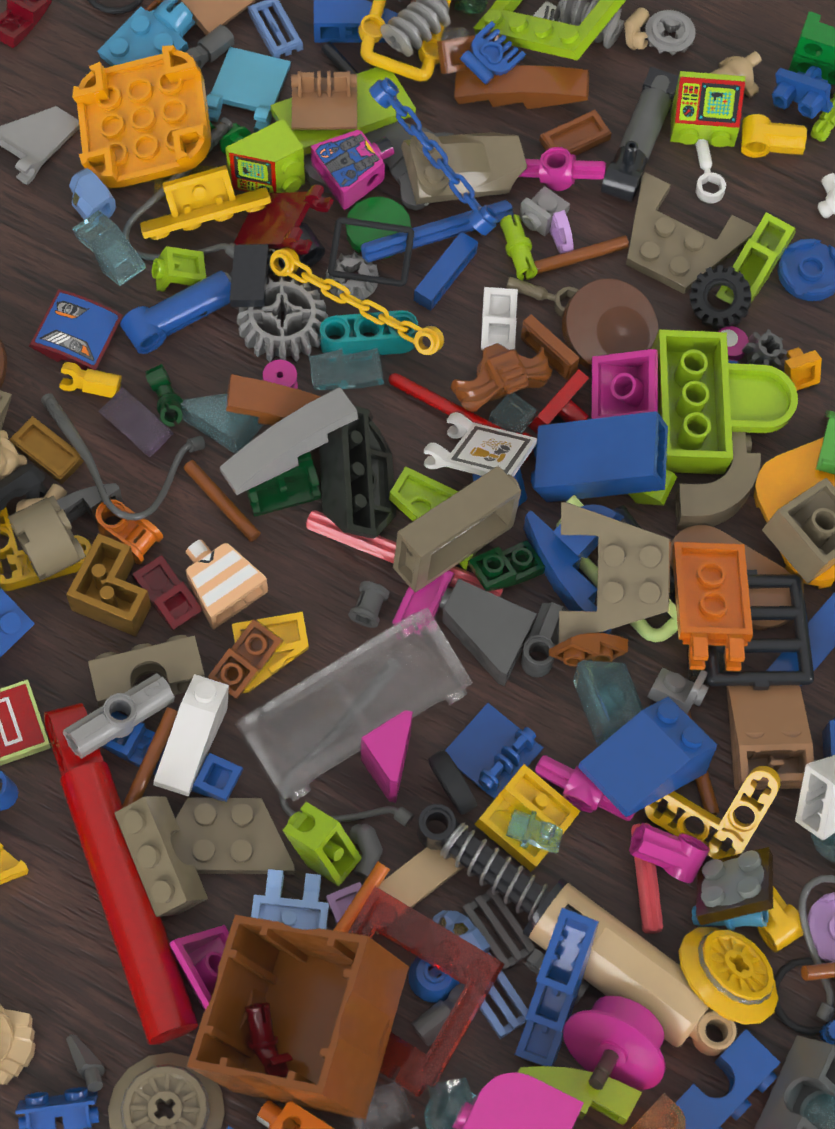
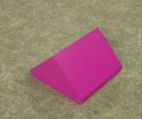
[592,349,658,419]
[361,710,413,803]
[169,925,229,1011]

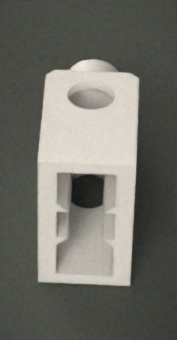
[795,755,835,841]

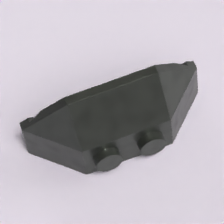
[319,406,396,539]

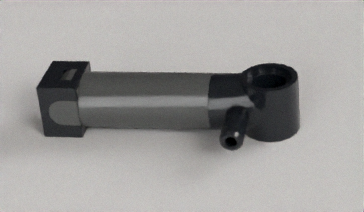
[601,67,679,203]

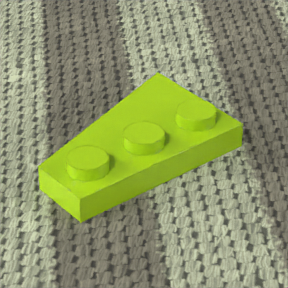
[389,466,478,571]

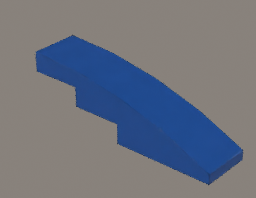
[523,510,612,634]
[515,908,599,1067]

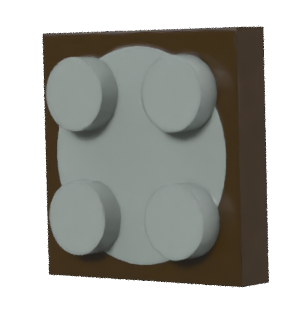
[696,847,773,925]

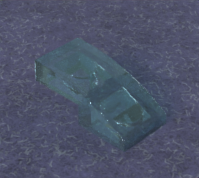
[309,348,385,390]

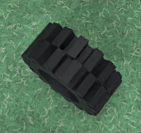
[690,265,751,329]

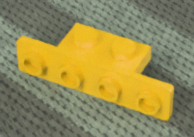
[140,165,271,240]

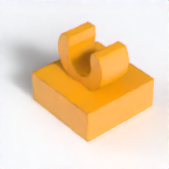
[784,347,822,391]

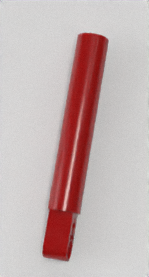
[44,703,198,1045]

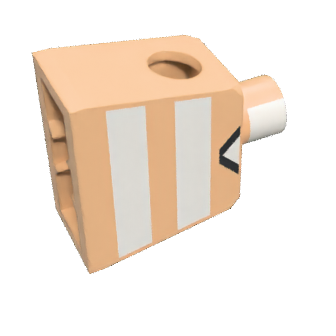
[186,540,268,630]

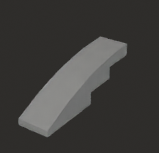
[220,387,358,495]

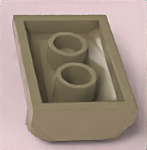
[401,132,527,204]

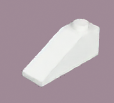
[154,674,229,796]

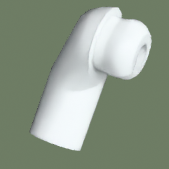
[818,173,835,218]

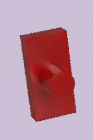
[528,369,589,435]

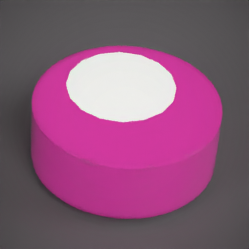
[719,326,749,361]

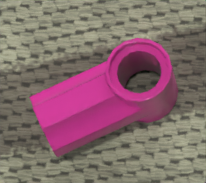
[629,823,710,883]

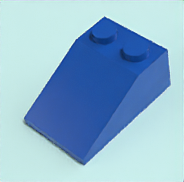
[578,696,717,817]

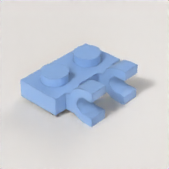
[251,869,329,930]

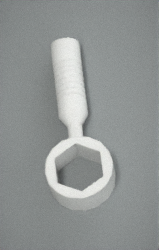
[695,139,726,204]

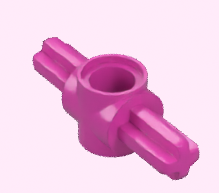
[519,147,606,191]
[535,755,635,821]

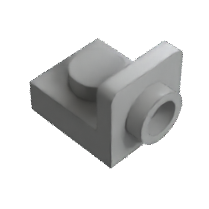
[520,186,570,236]
[647,668,709,714]

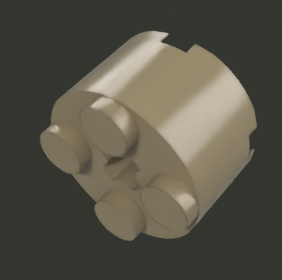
[8,495,86,581]

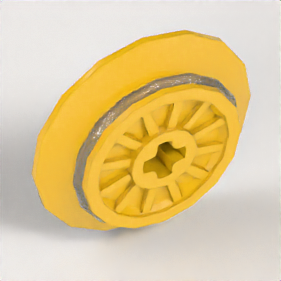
[679,927,778,1024]

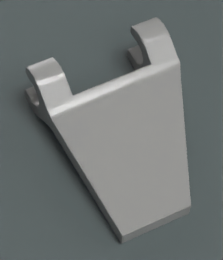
[0,106,80,185]

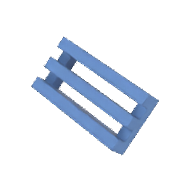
[248,0,303,59]
[458,952,528,1039]

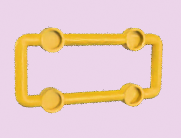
[358,0,451,82]

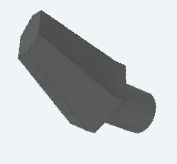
[66,1034,106,1092]

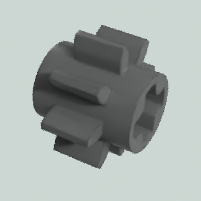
[742,329,787,368]

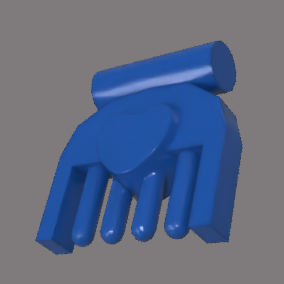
[460,21,526,85]

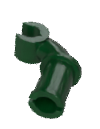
[145,364,184,427]

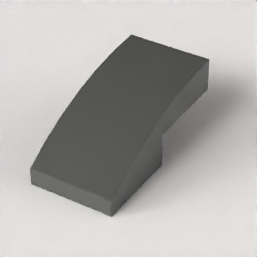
[57,483,123,523]

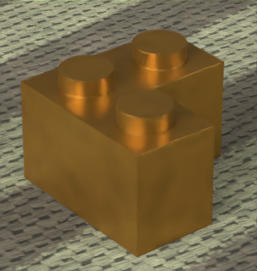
[66,533,151,637]

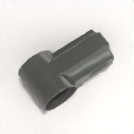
[521,602,567,678]

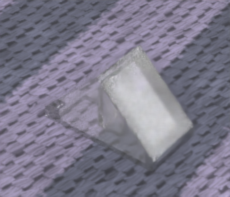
[349,1081,415,1129]

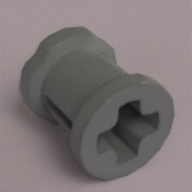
[348,581,390,628]

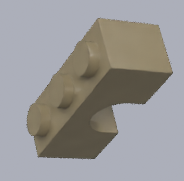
[88,635,205,708]
[114,796,208,917]

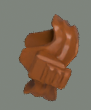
[450,343,553,412]

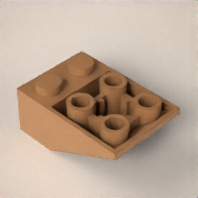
[727,685,814,790]

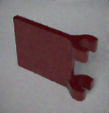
[234,185,334,255]

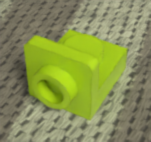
[152,246,206,292]

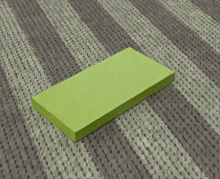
[270,67,416,156]

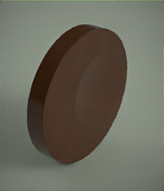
[562,278,658,371]

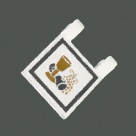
[424,412,537,477]

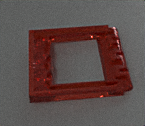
[348,886,505,1097]

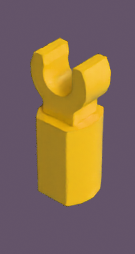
[59,362,122,399]

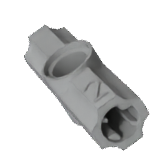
[63,673,175,759]

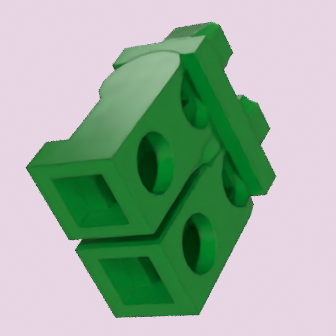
[789,11,835,85]

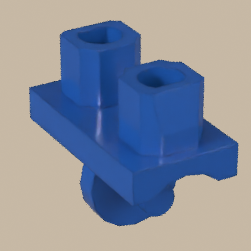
[772,66,833,119]

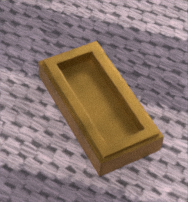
[9,416,84,485]

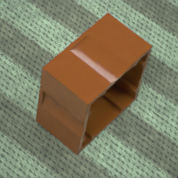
[187,915,409,1120]

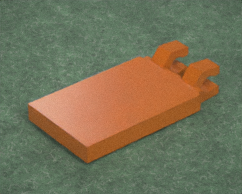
[672,542,753,671]

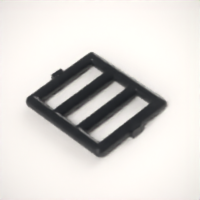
[705,570,814,690]

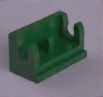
[246,451,321,517]

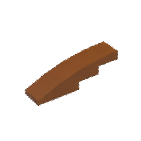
[454,65,589,110]
[226,374,321,425]

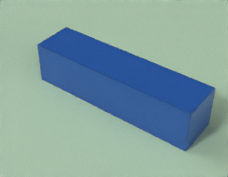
[414,231,478,311]

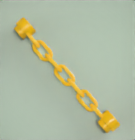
[270,248,444,355]

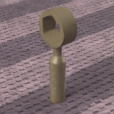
[506,276,578,318]

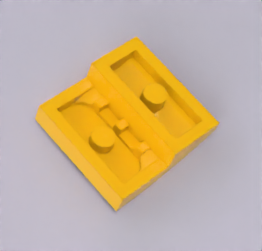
[474,764,580,872]

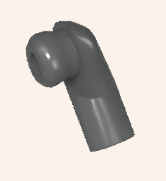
[350,823,383,879]

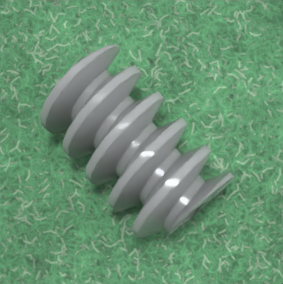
[380,0,451,57]
[554,0,624,49]

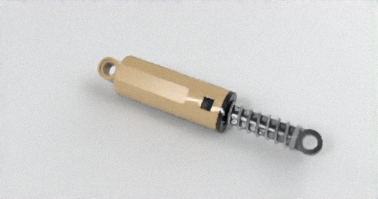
[417,804,736,1056]

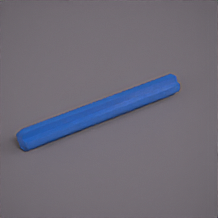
[361,200,513,262]

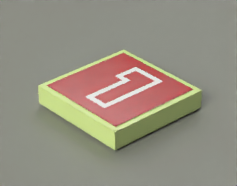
[0,679,51,766]

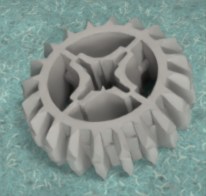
[237,276,328,363]

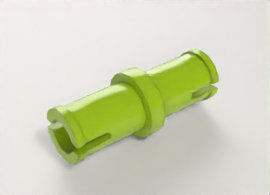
[500,214,538,280]

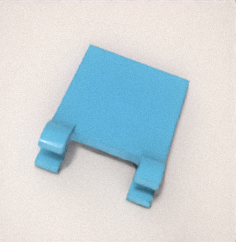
[207,47,291,132]

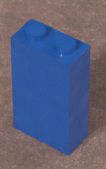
[531,411,668,503]

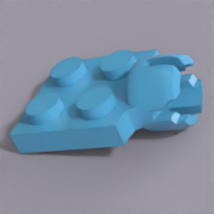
[98,0,195,66]

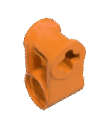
[95,499,163,564]

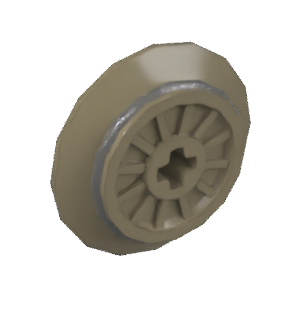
[108,1052,225,1129]

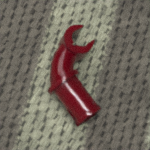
[245,1002,293,1078]

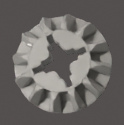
[645,10,696,56]
[326,251,379,300]

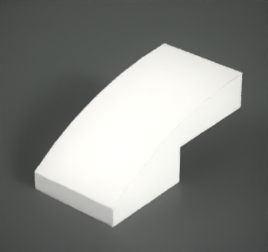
[481,287,518,350]

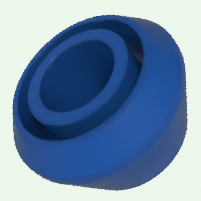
[408,951,460,1003]

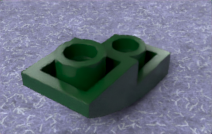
[468,540,545,591]

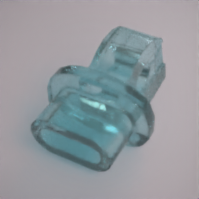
[506,809,563,854]

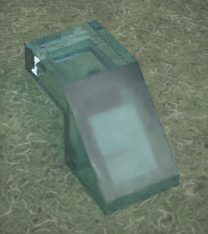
[72,210,146,286]

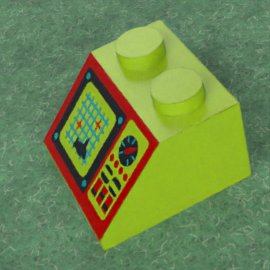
[670,71,745,147]
[226,119,305,193]

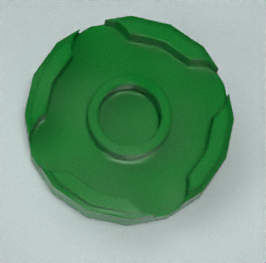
[345,197,411,259]

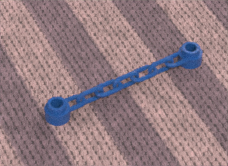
[369,77,499,236]

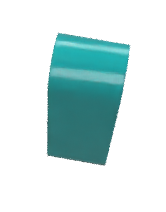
[320,310,418,359]

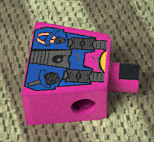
[311,130,394,210]

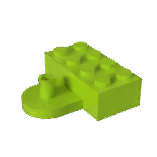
[652,330,798,474]

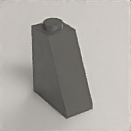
[439,579,537,687]

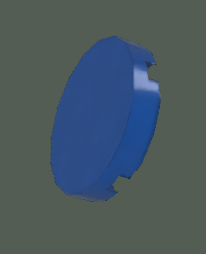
[777,239,835,301]

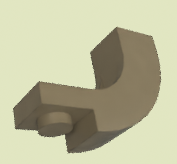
[675,432,761,530]

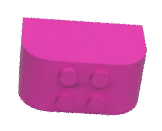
[452,1073,584,1129]

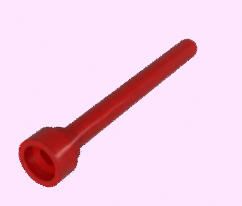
[388,373,535,463]

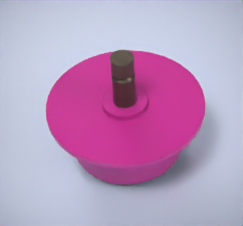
[563,996,666,1090]

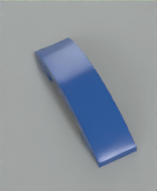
[101,711,243,802]

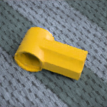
[741,114,807,158]
[757,886,804,953]

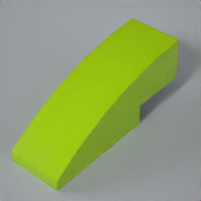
[715,212,795,305]
[518,1066,642,1125]

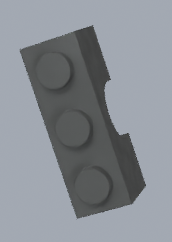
[754,1035,835,1129]

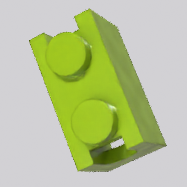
[282,802,362,886]

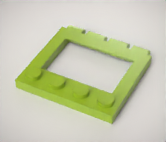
[474,0,626,61]

